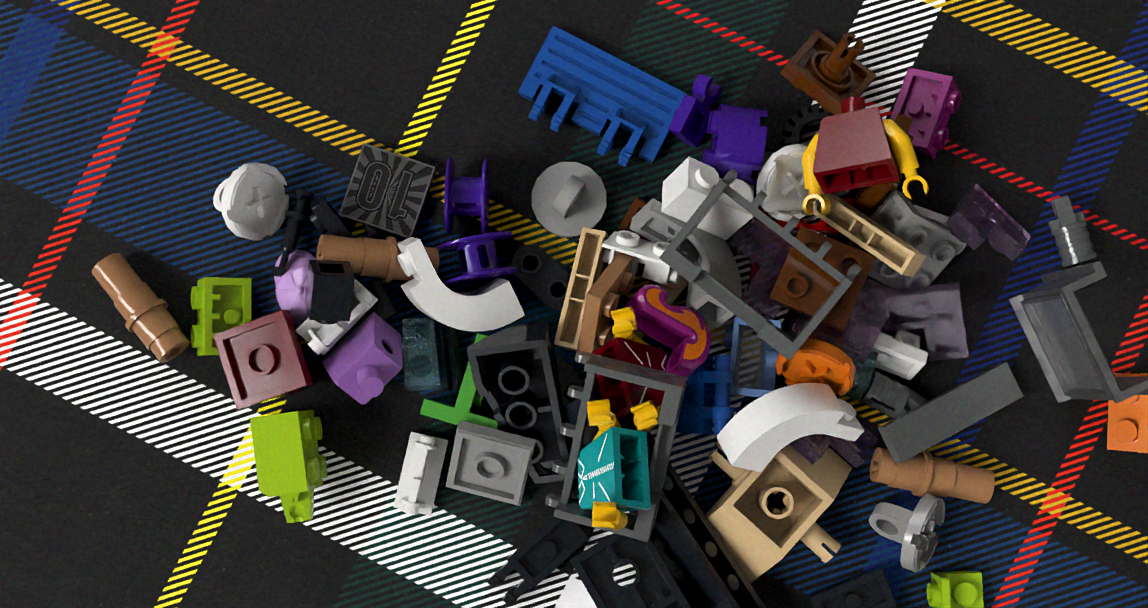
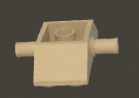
[705,434,852,583]

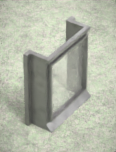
[1009,261,1148,403]

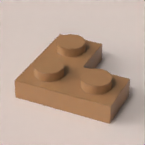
[578,252,635,353]

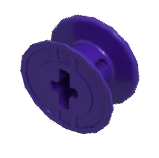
[444,157,490,235]
[436,231,520,287]

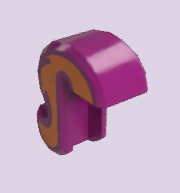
[624,284,711,377]

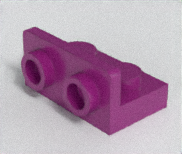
[890,67,961,159]

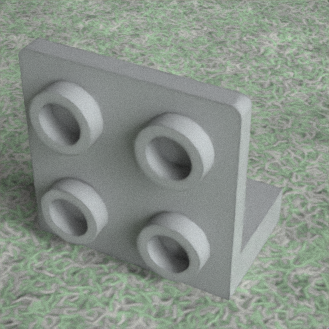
[847,190,965,299]

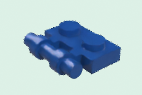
[676,355,734,435]

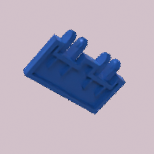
[518,25,688,167]

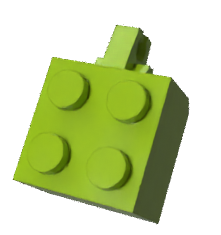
[250,410,328,523]

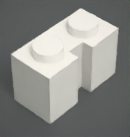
[661,157,754,240]

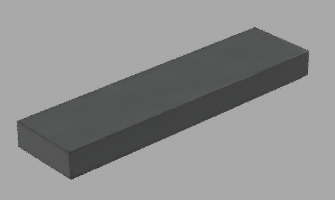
[878,362,1024,464]

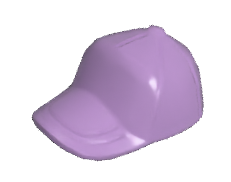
[274,249,316,325]

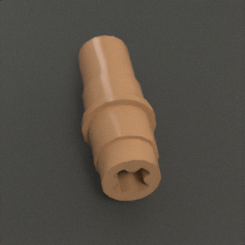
[316,234,439,283]
[92,253,190,363]
[870,447,995,504]

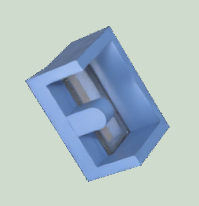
[724,316,781,397]

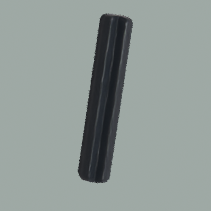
[435,277,463,391]

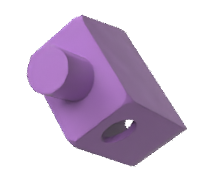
[322,312,403,405]

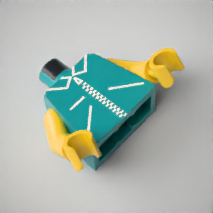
[573,399,651,530]

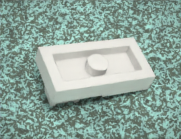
[843,323,928,380]

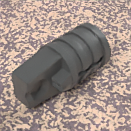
[1048,195,1098,267]
[858,370,928,418]

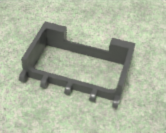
[659,168,862,361]
[545,351,688,542]

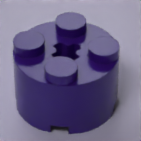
[701,103,768,187]

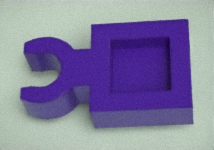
[668,74,722,148]

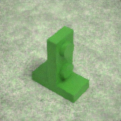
[420,333,500,430]

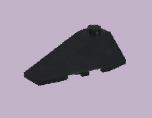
[467,320,570,484]

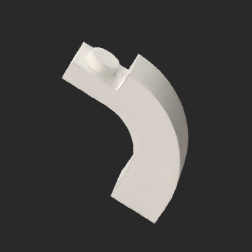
[397,237,525,332]
[716,383,864,472]

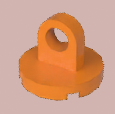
[776,323,856,397]

